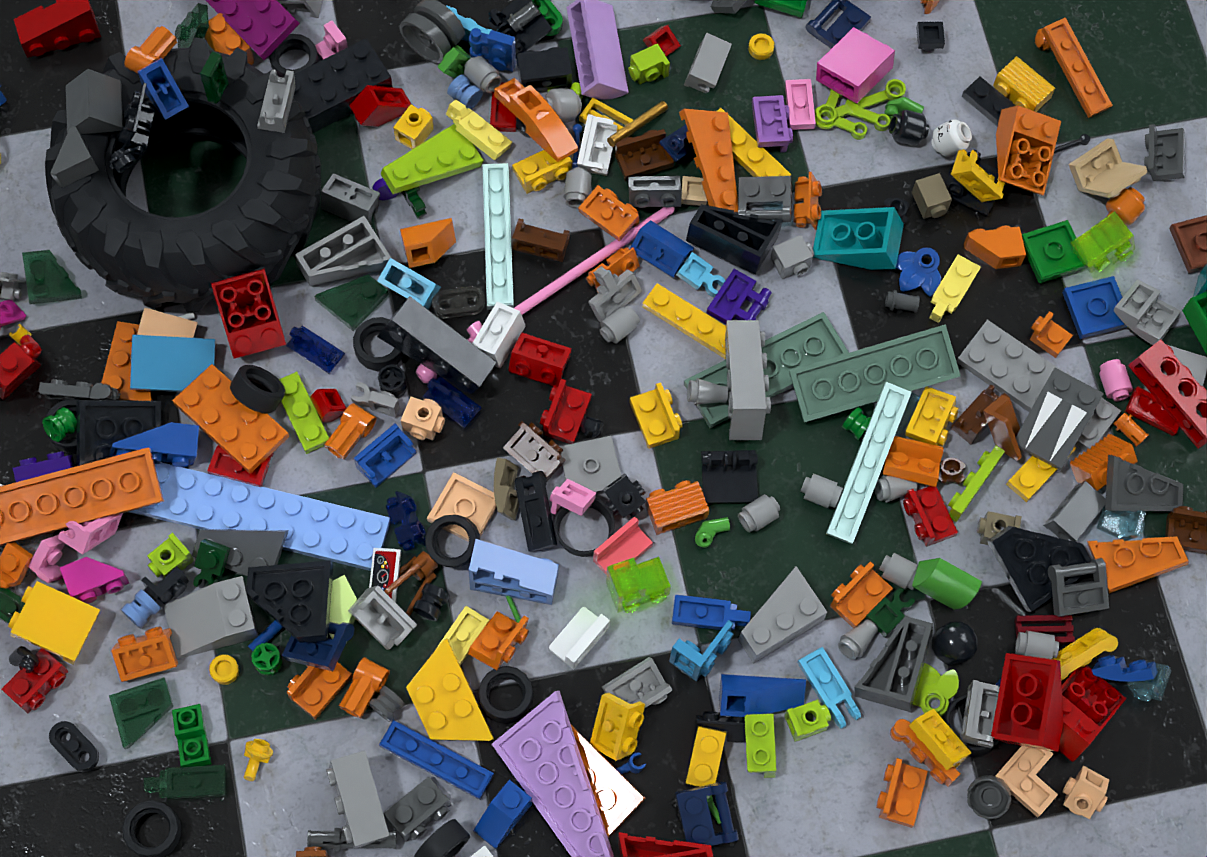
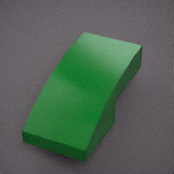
[172,704,211,771]

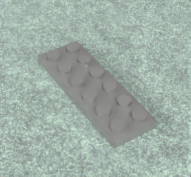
[956,320,1121,451]

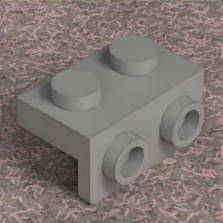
[602,657,672,708]

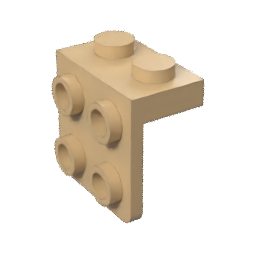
[1068,138,1148,198]

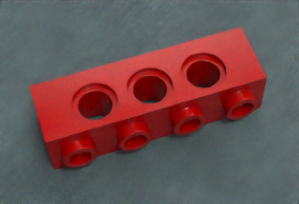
[1128,339,1207,449]

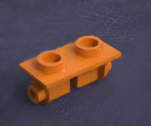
[793,171,822,230]
[586,247,640,293]

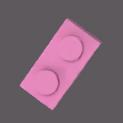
[785,79,816,130]

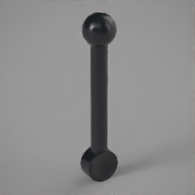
[1054,134,1090,153]

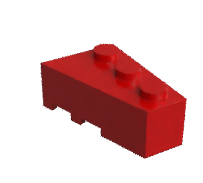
[14,0,101,58]
[618,832,713,857]

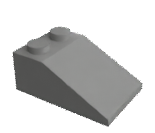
[164,576,259,659]

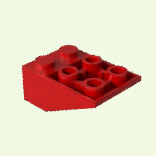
[211,269,286,359]
[1059,665,1126,762]

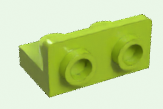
[745,714,776,778]

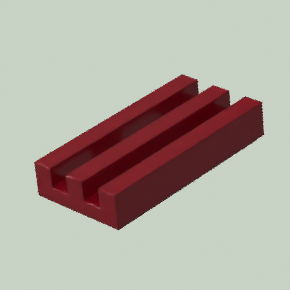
[1015,615,1075,645]

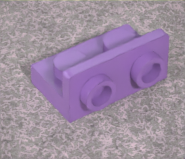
[751,95,793,152]

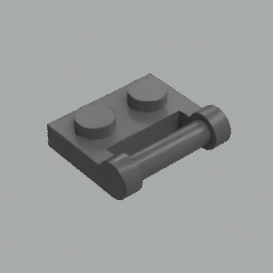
[738,176,792,222]
[1048,558,1109,616]

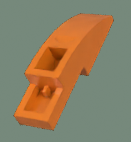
[494,78,578,162]

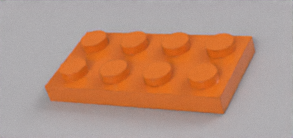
[172,364,290,474]

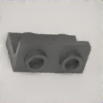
[383,776,451,842]

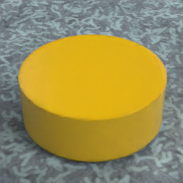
[748,34,774,60]
[209,655,239,685]

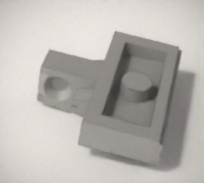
[588,266,642,322]

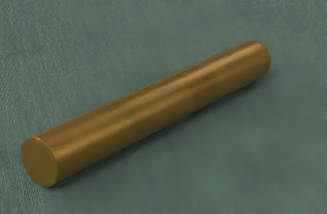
[607,101,668,147]

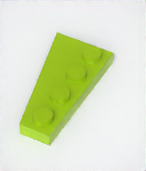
[381,124,483,194]

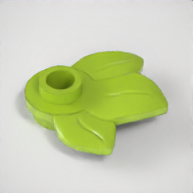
[913,663,959,717]

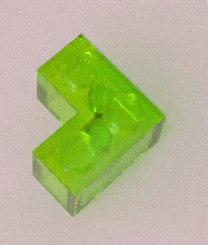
[1071,211,1135,273]
[606,557,671,613]

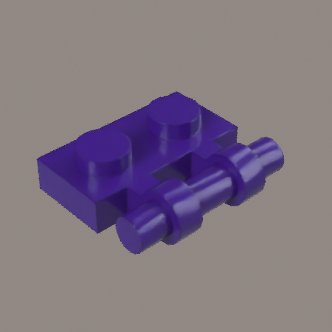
[706,269,772,324]

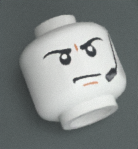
[932,119,972,157]

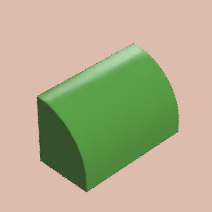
[912,558,982,610]

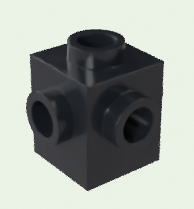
[603,473,646,518]

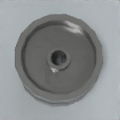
[399,0,465,63]

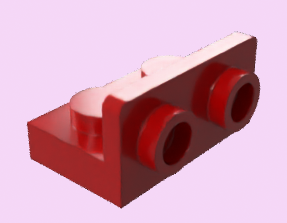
[508,332,572,386]
[540,379,592,444]
[903,486,958,547]
[1,648,69,714]

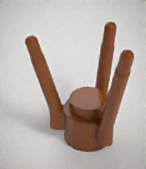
[384,551,438,616]

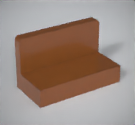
[983,395,1022,461]

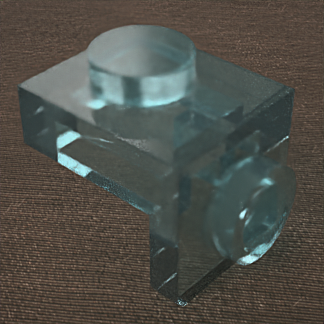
[1097,506,1146,541]
[1127,661,1172,701]

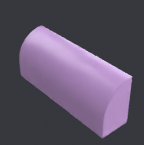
[566,0,629,100]

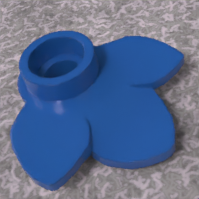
[896,248,941,297]

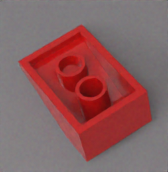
[991,653,1063,752]

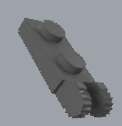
[38,379,120,400]

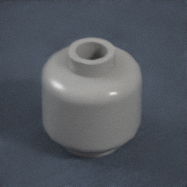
[544,88,582,122]

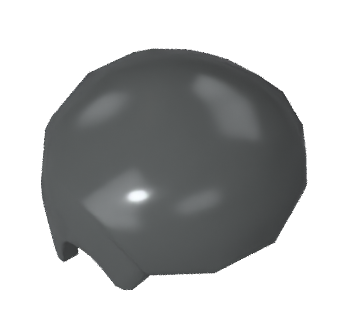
[967,775,1011,820]

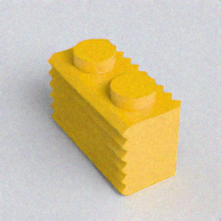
[993,56,1055,112]

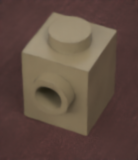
[912,173,952,219]

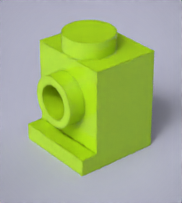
[628,43,670,84]
[147,532,194,578]
[784,699,831,742]

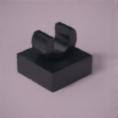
[916,22,945,51]

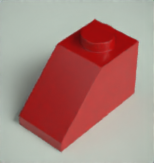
[349,85,412,127]

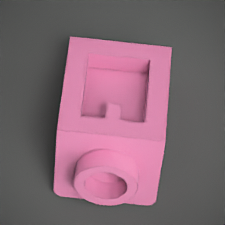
[315,20,348,60]
[550,479,596,516]
[28,535,65,583]

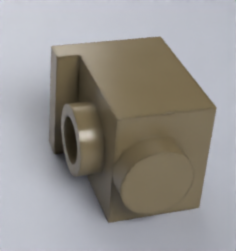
[977,511,1022,545]

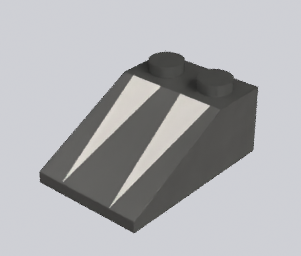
[1015,368,1104,470]

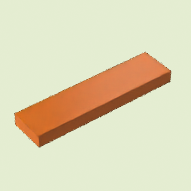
[1041,17,1113,118]

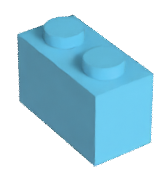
[377,258,441,310]

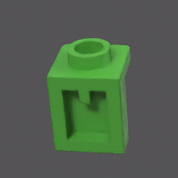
[437,45,471,78]

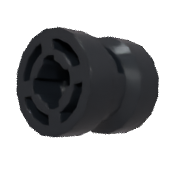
[378,365,407,399]
[413,583,450,621]

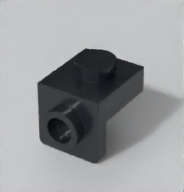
[141,566,189,605]

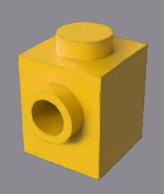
[393,105,434,149]

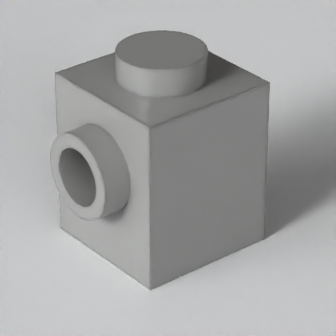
[771,235,814,279]

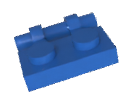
[469,28,516,72]

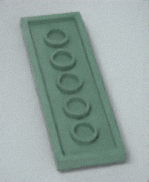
[684,312,849,428]
[789,324,961,422]

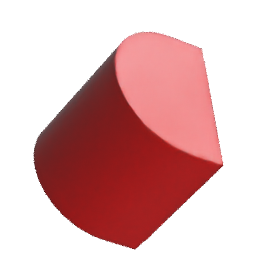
[310,389,347,423]

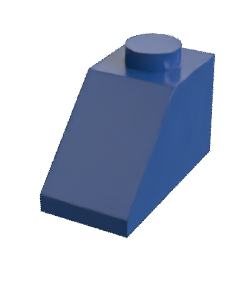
[473,780,532,849]

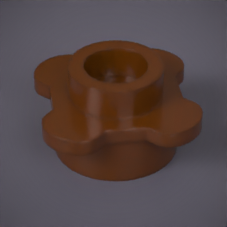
[938,458,966,484]

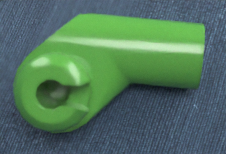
[884,97,924,119]
[695,517,730,548]

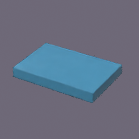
[130,335,215,392]

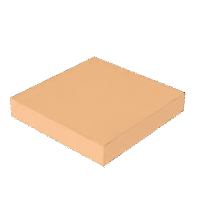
[130,308,198,360]
[427,472,497,542]

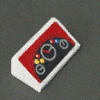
[369,548,401,603]

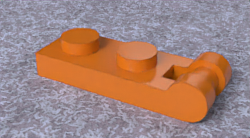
[890,719,961,787]

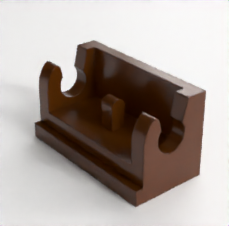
[512,218,570,262]
[950,385,1010,445]

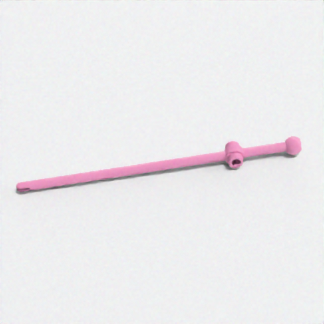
[416,207,675,384]

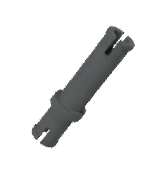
[307,828,397,852]

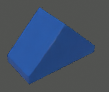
[137,58,189,120]

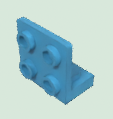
[669,620,734,681]

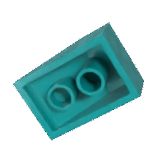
[813,207,904,270]

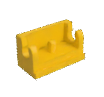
[951,149,1005,202]

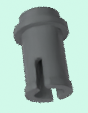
[507,1,541,32]
[885,290,920,313]

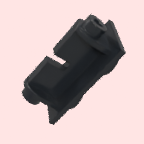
[696,711,746,743]

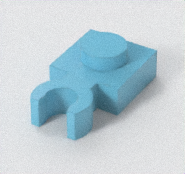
[676,252,726,297]

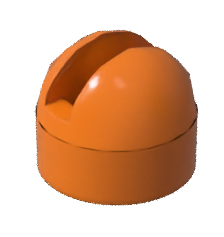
[1035,28,1050,51]

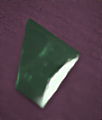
[175,3,209,48]

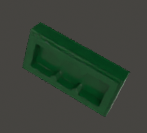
[200,51,228,104]

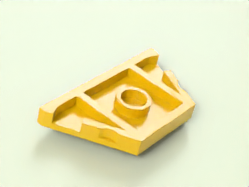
[406,638,494,741]

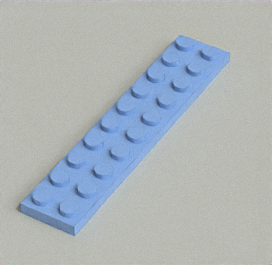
[128,462,391,571]

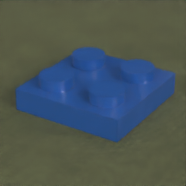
[1062,276,1127,339]

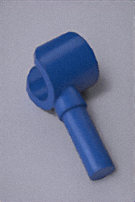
[616,753,646,774]

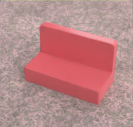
[593,517,653,581]

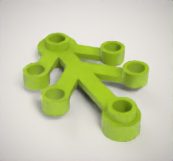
[814,79,906,140]

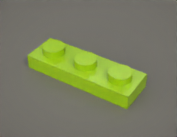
[279,372,329,454]
[948,445,1005,522]

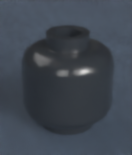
[889,109,929,146]

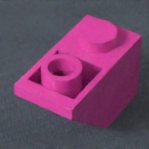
[59,557,129,604]

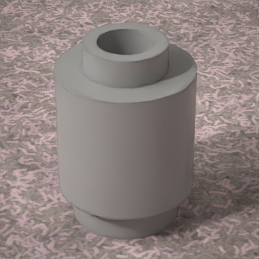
[464,56,502,93]
[564,167,592,208]
[599,305,640,343]
[800,473,843,508]
[738,494,780,533]
[879,553,917,590]
[1015,630,1059,659]

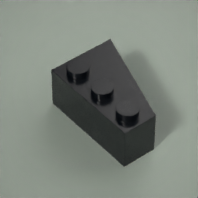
[686,204,783,275]

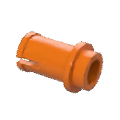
[1113,413,1149,447]

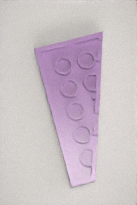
[492,691,614,857]

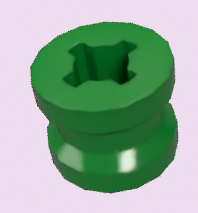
[43,407,77,442]
[842,407,871,441]
[251,643,283,676]

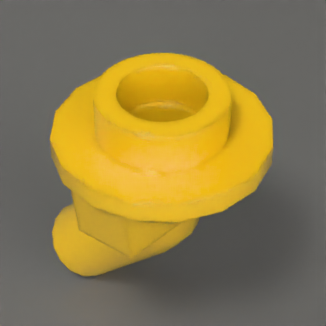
[243,739,273,781]

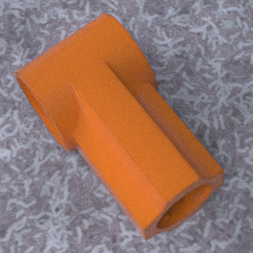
[124,26,177,74]
[324,403,377,460]
[339,657,390,719]

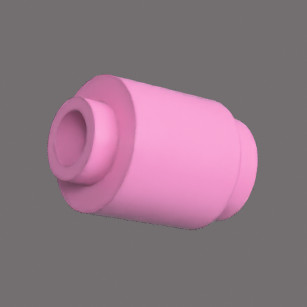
[1099,359,1133,401]

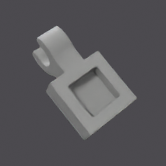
[351,382,400,418]

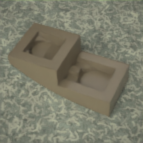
[494,458,519,520]

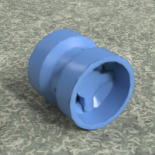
[447,74,483,109]
[120,589,161,629]

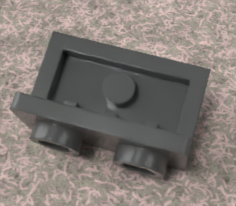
[1144,124,1185,181]
[628,176,682,208]

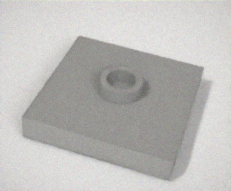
[560,436,621,495]

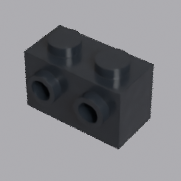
[517,47,572,91]

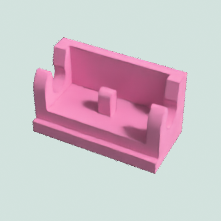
[58,513,123,555]

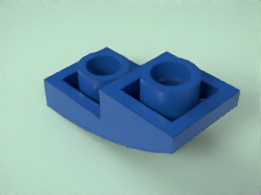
[1092,655,1158,682]

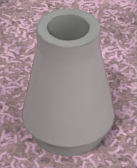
[687,378,728,405]
[874,475,917,502]
[838,619,878,660]

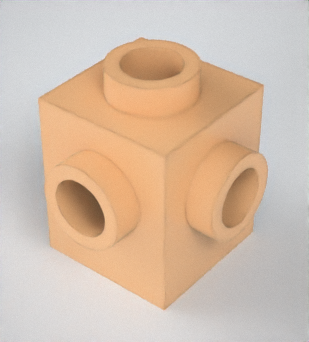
[401,397,445,440]
[1063,766,1109,819]

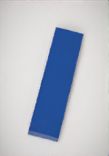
[379,720,494,800]

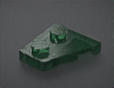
[22,250,82,305]
[314,275,389,331]
[109,677,174,749]

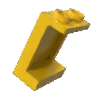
[8,581,100,665]

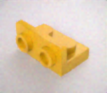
[512,150,572,194]
[629,382,683,449]
[905,386,959,446]
[590,692,645,761]
[909,709,972,770]

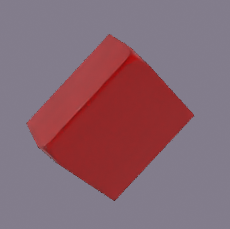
[643,25,681,56]

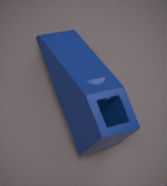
[110,422,199,467]
[719,674,806,717]

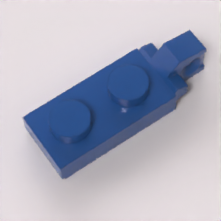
[672,595,751,630]

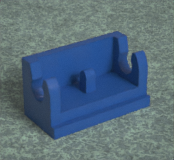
[629,220,694,277]
[354,423,417,488]

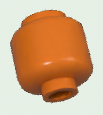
[1106,187,1145,226]

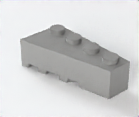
[725,320,771,440]

